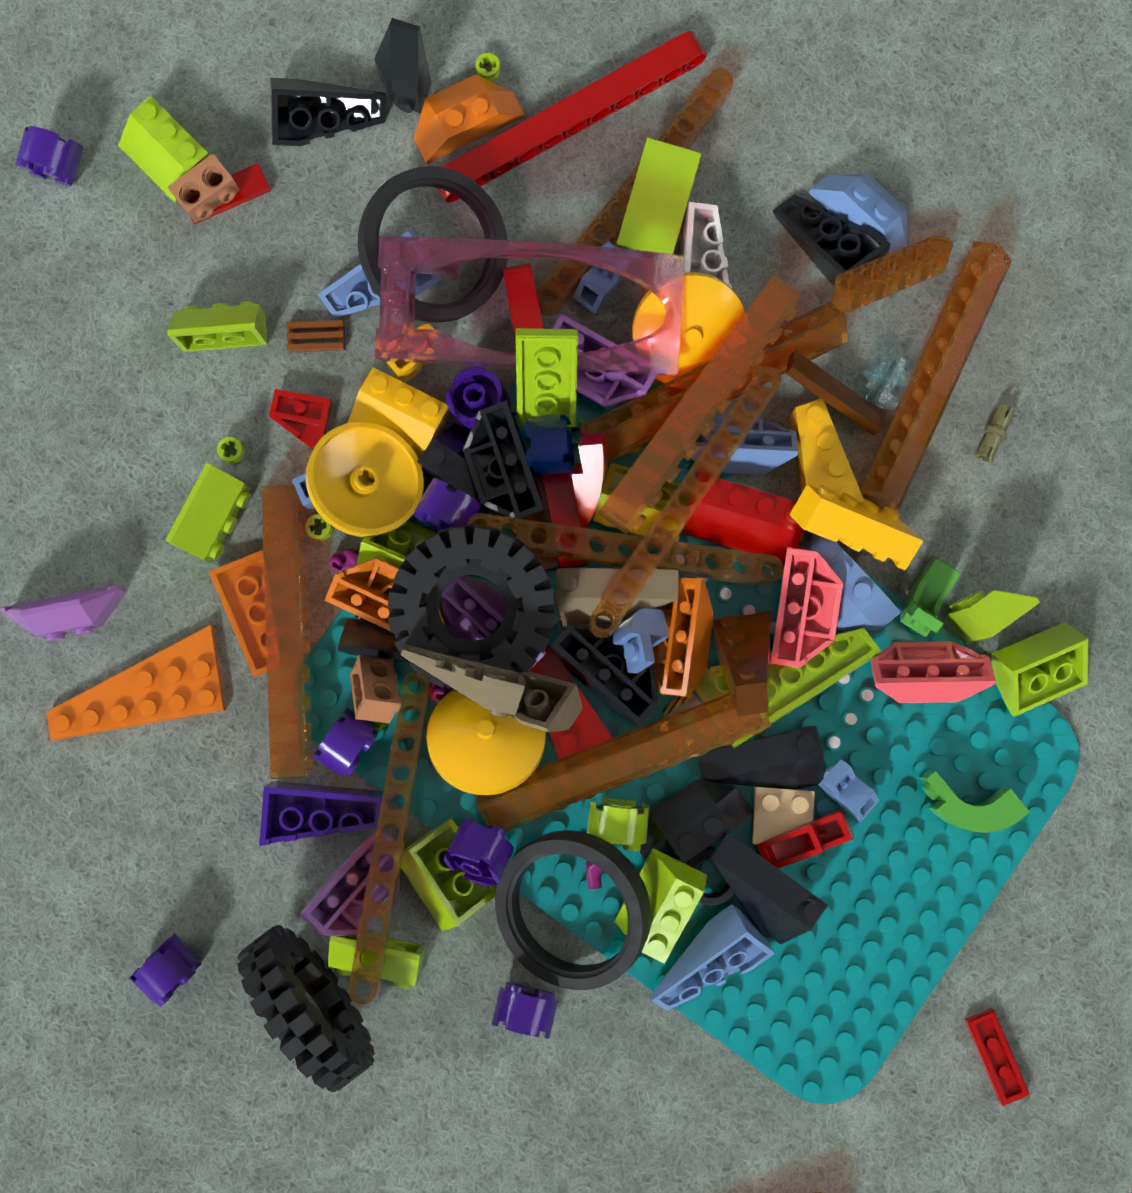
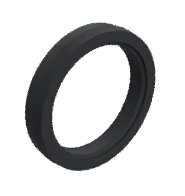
[358,166,508,323]
[495,830,651,990]

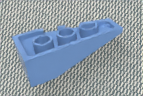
[317,227,442,318]
[649,904,775,1011]

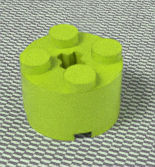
[587,798,650,851]

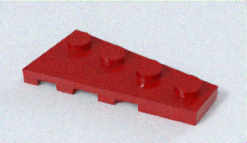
[529,643,615,761]

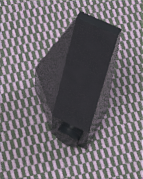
[374,18,431,113]
[270,78,386,146]
[773,195,890,297]
[417,423,526,533]
[697,725,825,790]
[709,832,828,944]

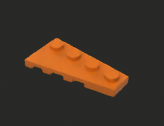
[208,550,281,678]

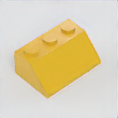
[348,367,449,459]

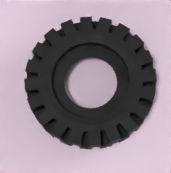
[388,524,555,691]
[237,925,375,1092]

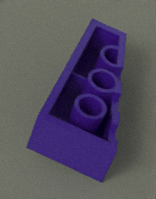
[259,781,388,846]

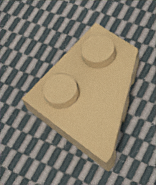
[751,787,815,844]

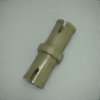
[975,404,1016,463]

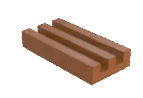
[286,320,345,352]

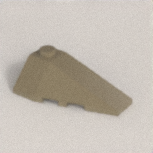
[556,568,679,630]
[401,644,525,717]
[509,671,583,732]

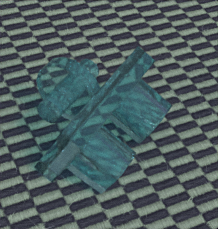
[863,357,913,411]

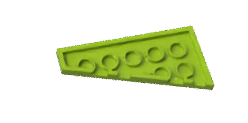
[694,628,881,748]

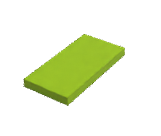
[616,137,702,263]
[516,328,578,427]

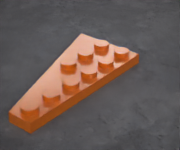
[46,625,226,741]

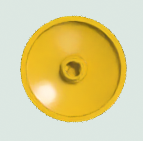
[632,272,748,387]
[306,422,424,537]
[426,690,546,795]

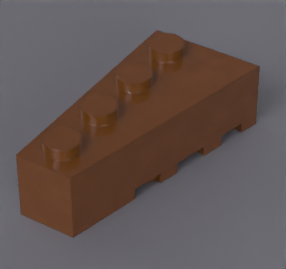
[713,611,772,717]

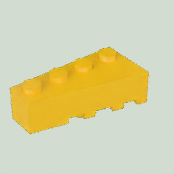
[790,398,864,502]
[790,485,923,570]

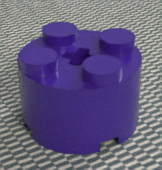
[15,126,83,187]
[446,367,511,432]
[413,478,483,532]
[312,707,378,777]
[444,818,514,886]
[129,933,202,1007]
[491,982,558,1039]

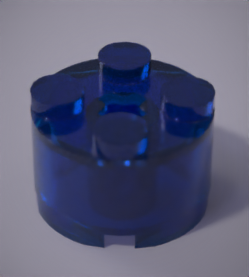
[525,413,574,476]

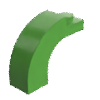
[900,555,961,637]
[919,770,1030,833]

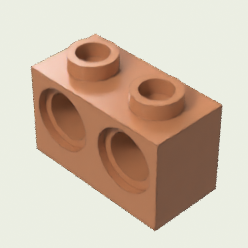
[168,153,240,223]
[350,655,402,723]

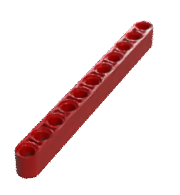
[438,31,707,203]
[502,263,588,568]

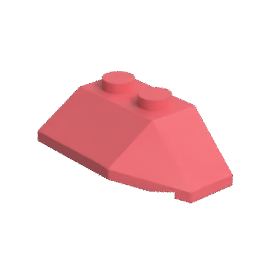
[771,547,843,668]
[871,641,996,703]

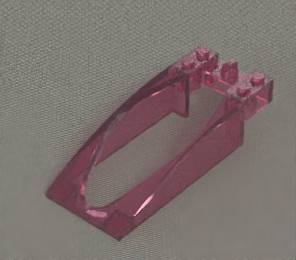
[375,236,685,376]

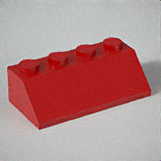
[681,472,804,564]

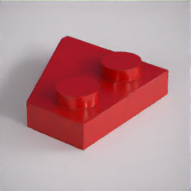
[269,389,332,450]

